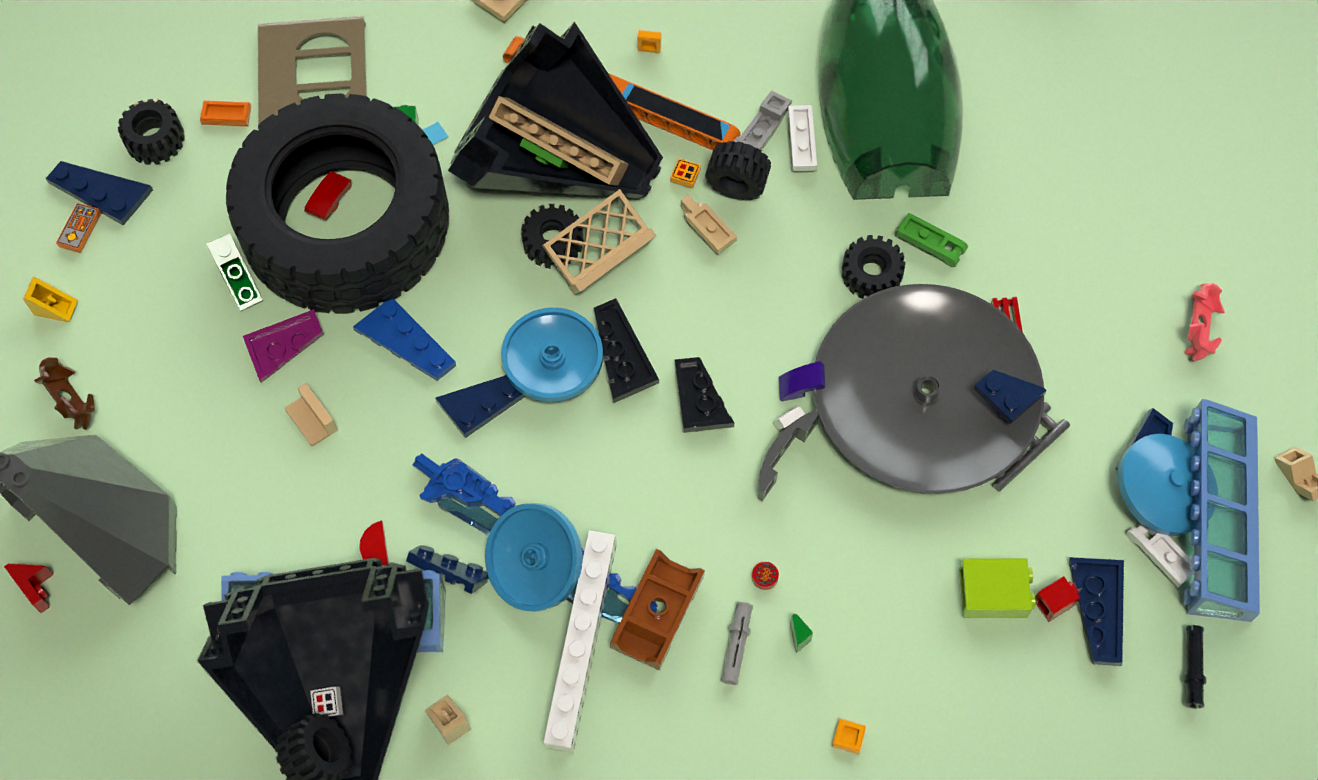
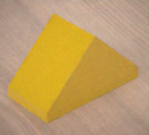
[23,277,78,322]

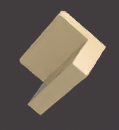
[285,383,338,446]

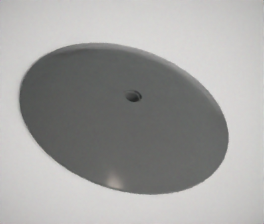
[813,284,1044,494]

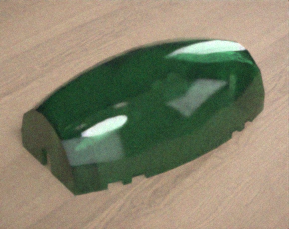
[818,0,963,200]

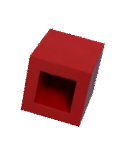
[1035,576,1080,622]

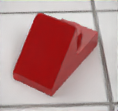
[4,563,53,613]

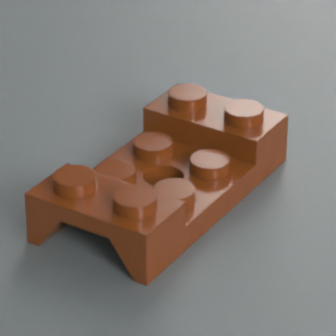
[610,549,705,671]

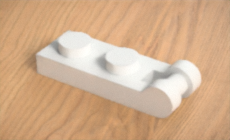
[1126,522,1194,588]

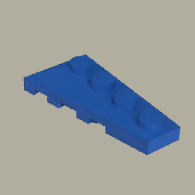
[353,298,456,381]

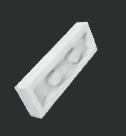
[788,105,817,171]

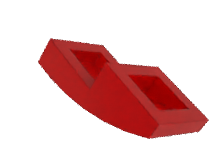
[304,171,352,220]

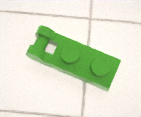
[896,213,968,267]

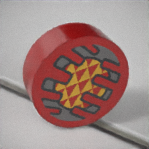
[752,562,779,590]

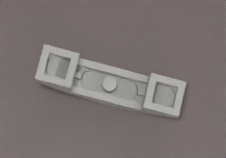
[734,90,792,151]

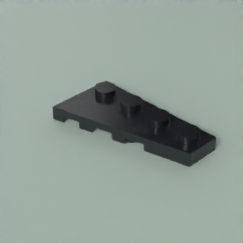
[594,298,659,403]

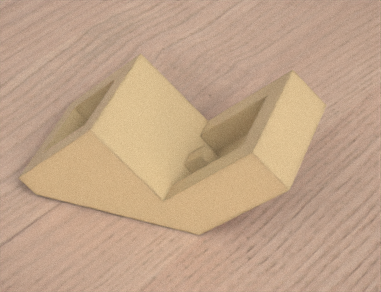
[1275,447,1318,501]

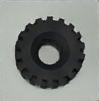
[521,204,583,269]
[841,235,905,299]

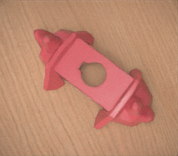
[1185,283,1225,361]

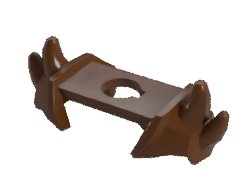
[34,357,95,430]

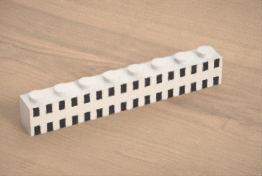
[543,530,617,753]

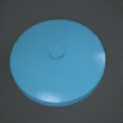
[501,308,603,402]
[1118,434,1217,536]
[485,503,582,611]

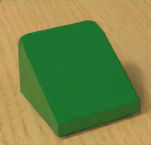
[790,614,813,653]

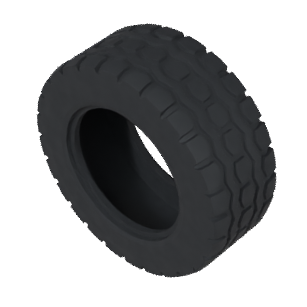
[226,94,449,314]

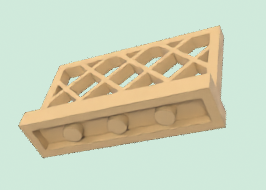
[542,189,656,295]

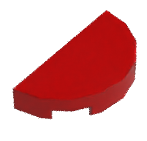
[359,520,389,566]

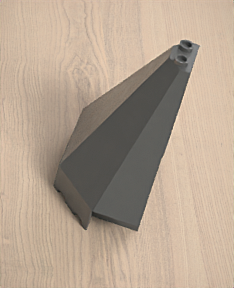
[0,435,177,605]

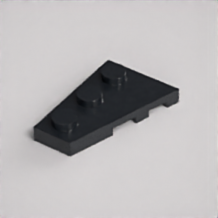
[675,357,735,433]

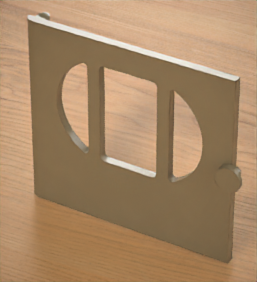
[258,16,367,124]

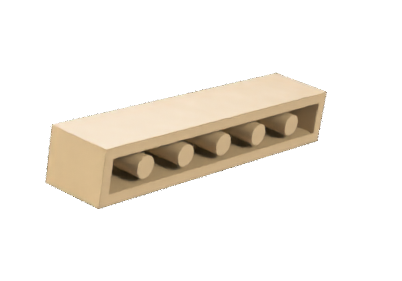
[489,96,629,186]

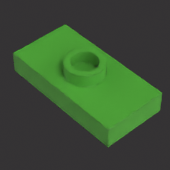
[520,138,570,169]

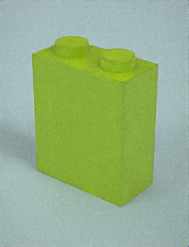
[959,558,1036,618]

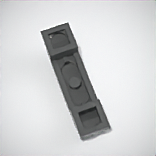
[758,410,819,501]

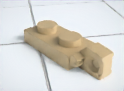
[681,195,737,254]

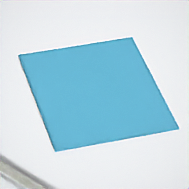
[423,122,449,145]

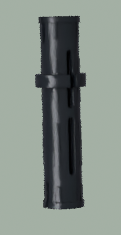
[1184,625,1206,709]

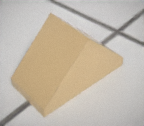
[424,695,471,745]

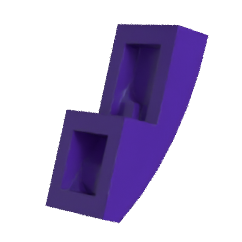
[779,361,825,402]

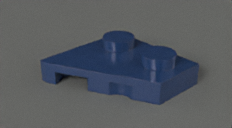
[974,370,1047,424]

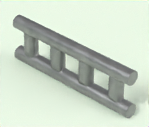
[993,402,1070,492]

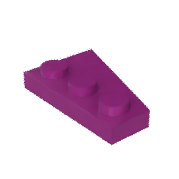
[243,309,324,383]

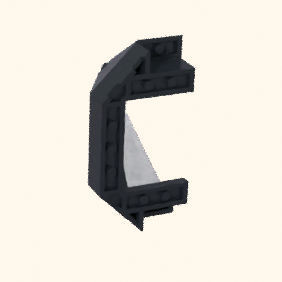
[448,21,663,198]
[197,558,430,780]

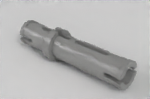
[721,602,753,685]

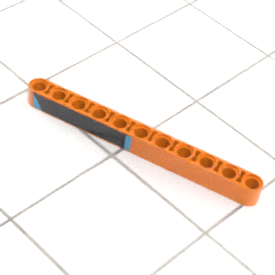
[502,36,741,150]

